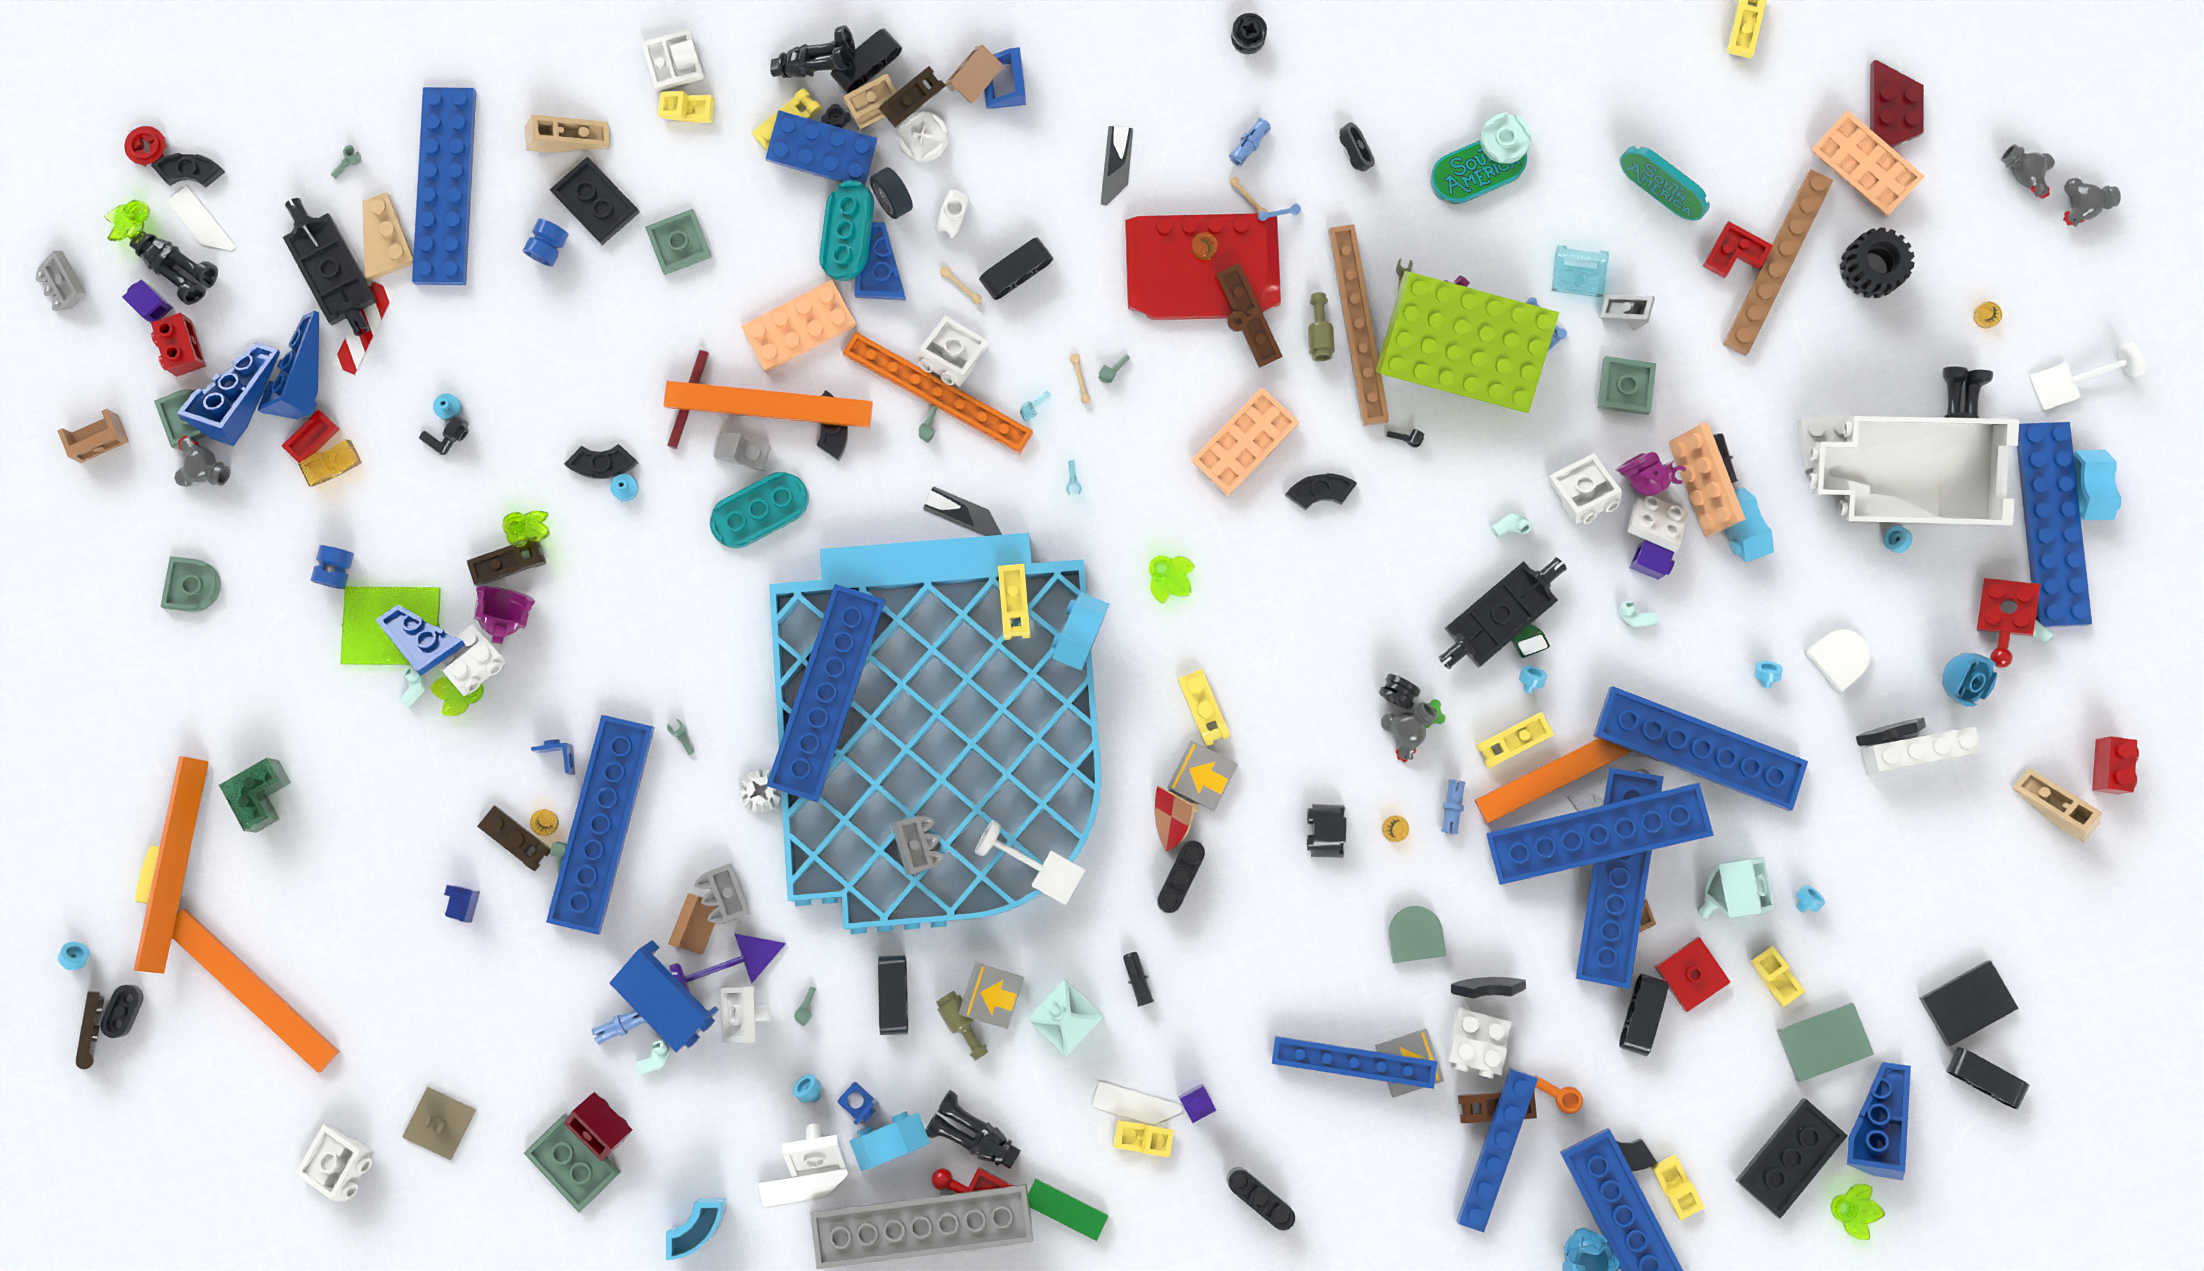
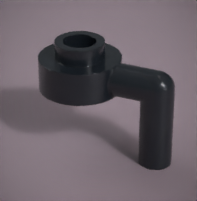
[419,416,469,455]

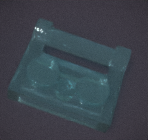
[1551,245,1609,298]

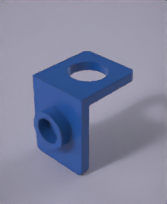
[531,739,575,775]
[838,1082,878,1125]

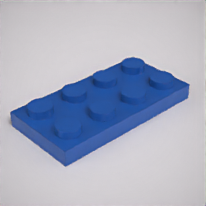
[765,110,877,186]

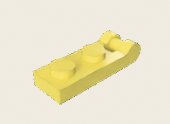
[1726,0,1766,59]
[752,88,822,151]
[998,564,1031,640]
[1177,669,1231,747]
[1476,712,1554,768]

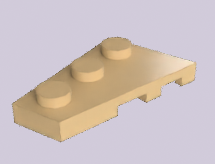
[363,192,413,282]

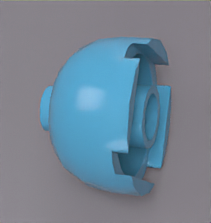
[1942,653,1997,707]

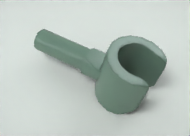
[331,145,361,179]
[1098,354,1130,383]
[919,405,938,443]
[667,719,694,755]
[550,841,567,875]
[794,986,816,1026]

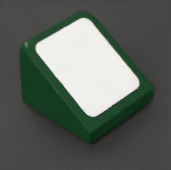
[1511,623,1550,658]

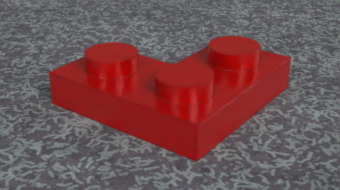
[1702,221,1773,278]

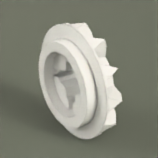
[739,770,782,812]

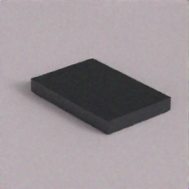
[549,156,640,245]
[1919,961,2019,1046]

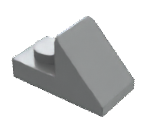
[1599,294,1655,330]
[713,433,771,471]

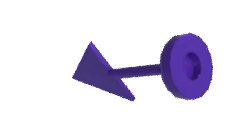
[669,933,786,992]

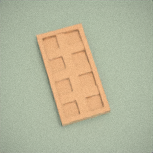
[1810,110,1925,217]
[741,280,856,373]
[1191,387,1299,496]
[1668,422,1746,537]

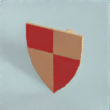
[1154,786,1199,852]

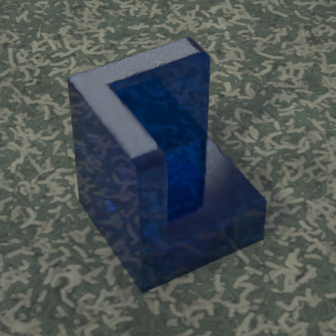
[444,885,480,923]

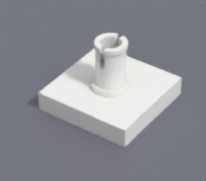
[721,987,771,1043]
[782,1124,847,1178]

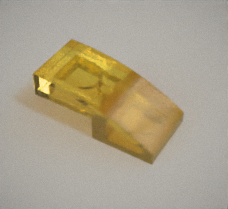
[298,439,362,487]

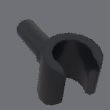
[1386,429,1424,448]

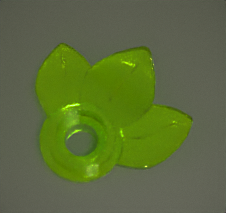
[104,200,150,242]
[502,511,550,547]
[1148,555,1195,604]
[430,677,484,716]
[1830,1184,1885,1240]

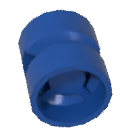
[522,218,569,267]
[310,545,354,590]

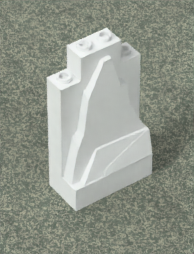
[1809,416,2019,525]

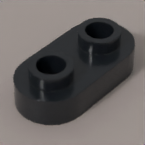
[1339,122,1375,172]
[100,985,144,1038]

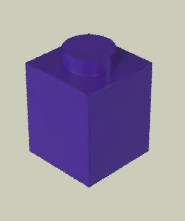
[122,279,173,323]
[1629,540,1675,580]
[1178,1084,1217,1123]

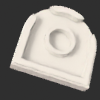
[1805,629,1870,692]

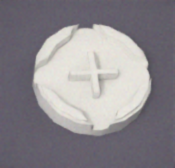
[898,111,948,162]

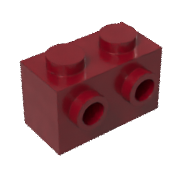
[564,1092,633,1162]

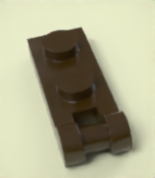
[879,66,946,128]
[466,538,546,586]
[477,805,551,872]
[75,991,104,1070]

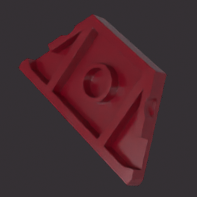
[1870,60,1924,148]

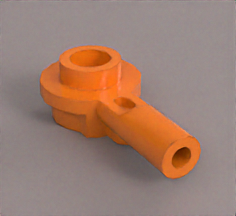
[1535,1075,1583,1114]

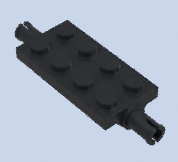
[282,198,378,336]
[1438,557,1567,670]

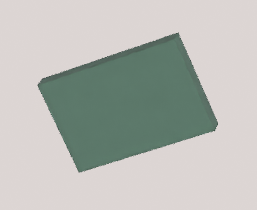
[1777,1003,1874,1082]
[524,1113,621,1213]

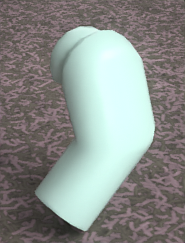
[1491,514,1532,538]
[1619,601,1657,627]

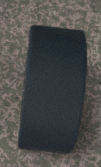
[870,167,913,219]

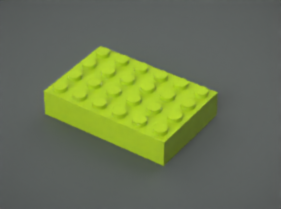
[1375,270,1560,413]

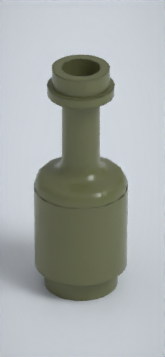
[1308,292,1335,361]
[936,991,988,1061]

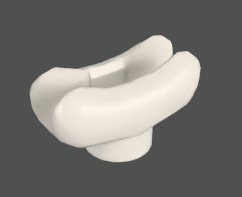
[935,189,969,238]

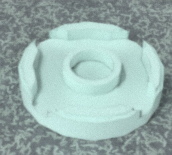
[1480,113,1531,164]

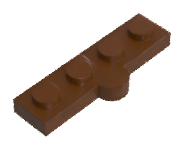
[1216,263,1283,368]

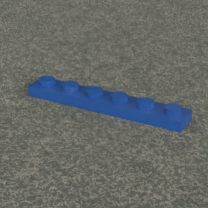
[1272,1036,1437,1089]
[1456,1068,1538,1233]

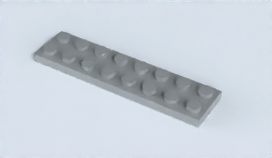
[810,1184,1034,1269]

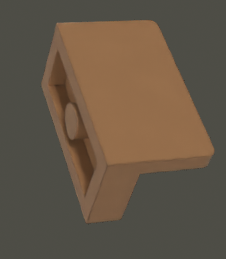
[944,44,1003,103]
[668,893,717,955]

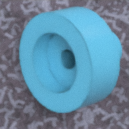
[433,393,462,421]
[610,474,639,502]
[1883,525,1913,553]
[1754,661,1783,688]
[1519,666,1548,693]
[1796,885,1825,913]
[58,942,90,970]
[793,1074,821,1103]

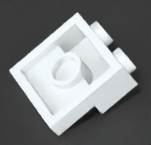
[916,316,989,387]
[1549,453,1622,524]
[437,624,506,696]
[1445,1008,1511,1079]
[295,1124,374,1202]

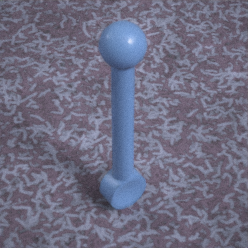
[1258,204,1301,221]
[1527,297,1567,340]

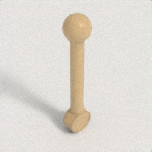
[1230,177,1268,213]
[940,267,982,304]
[1070,353,1091,404]

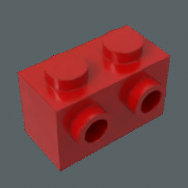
[151,312,206,377]
[2092,736,2139,794]

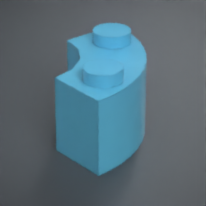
[2074,450,2121,520]
[1724,487,1774,563]
[1051,592,1110,670]
[849,1111,930,1171]
[666,1198,727,1260]

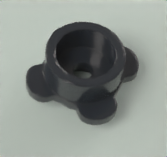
[821,104,852,128]

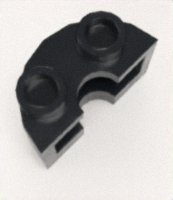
[1307,804,1346,858]

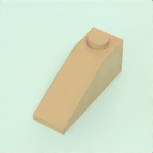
[524,115,610,153]
[2013,768,2102,844]

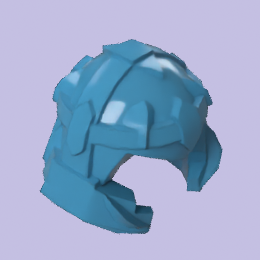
[1562,1228,1620,1271]

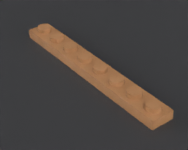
[1723,169,1833,356]
[1328,224,1389,426]

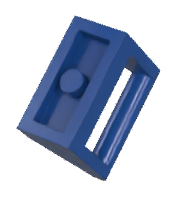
[984,47,1026,109]

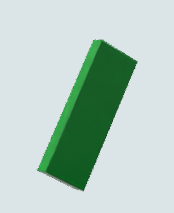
[1028,1178,1109,1241]

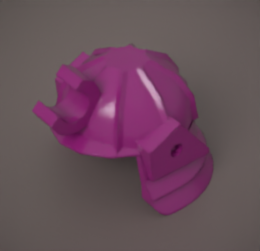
[1615,452,1686,495]
[473,586,535,644]

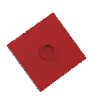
[1654,937,1731,1012]

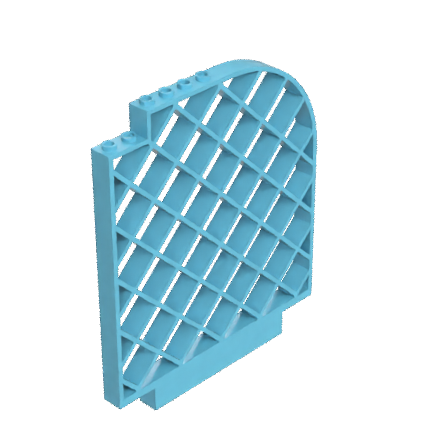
[769,533,1101,934]

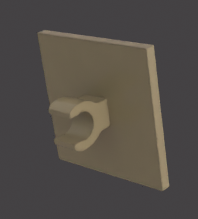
[402,1087,476,1160]

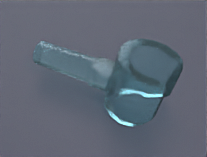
[1020,391,1051,421]
[1066,460,1082,495]

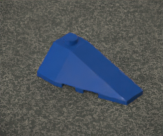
[257,311,319,420]
[177,342,280,447]
[1847,1062,1911,1180]

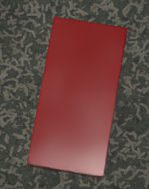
[281,409,340,465]

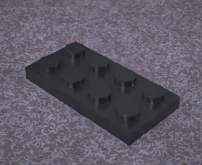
[1735,1098,1848,1219]

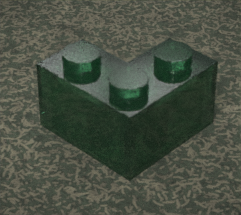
[219,757,291,833]

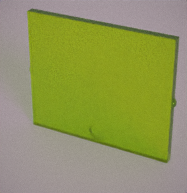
[340,586,441,665]

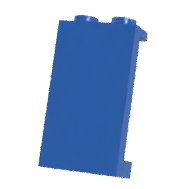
[609,940,719,1053]

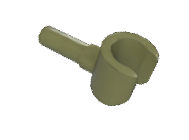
[1395,258,1413,291]

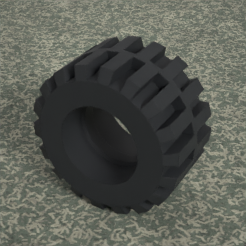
[1840,227,1915,299]

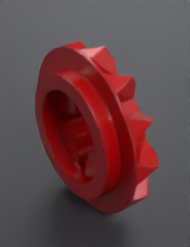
[124,126,168,167]

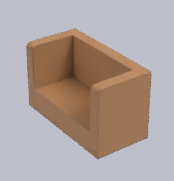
[57,409,129,463]

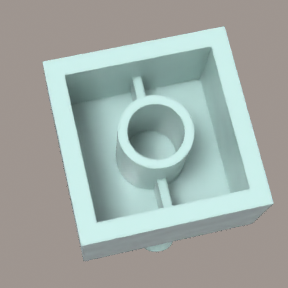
[1698,857,1775,918]
[1027,979,1103,1057]

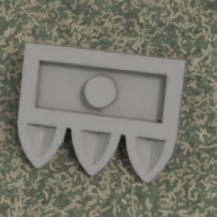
[36,251,86,311]
[891,816,945,876]
[694,863,750,924]

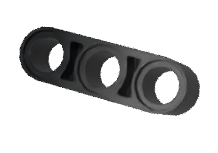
[830,28,902,94]
[979,237,1054,300]
[1157,841,1205,913]
[878,955,908,1035]
[1619,973,1669,1056]
[1946,1047,2030,1110]
[1226,1167,1295,1231]

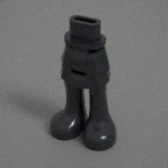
[770,25,855,78]
[129,230,218,305]
[1942,366,1994,418]
[925,1090,1021,1169]

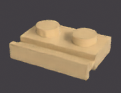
[842,74,897,131]

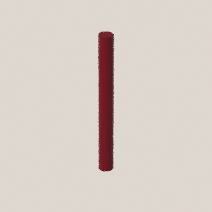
[667,350,709,449]

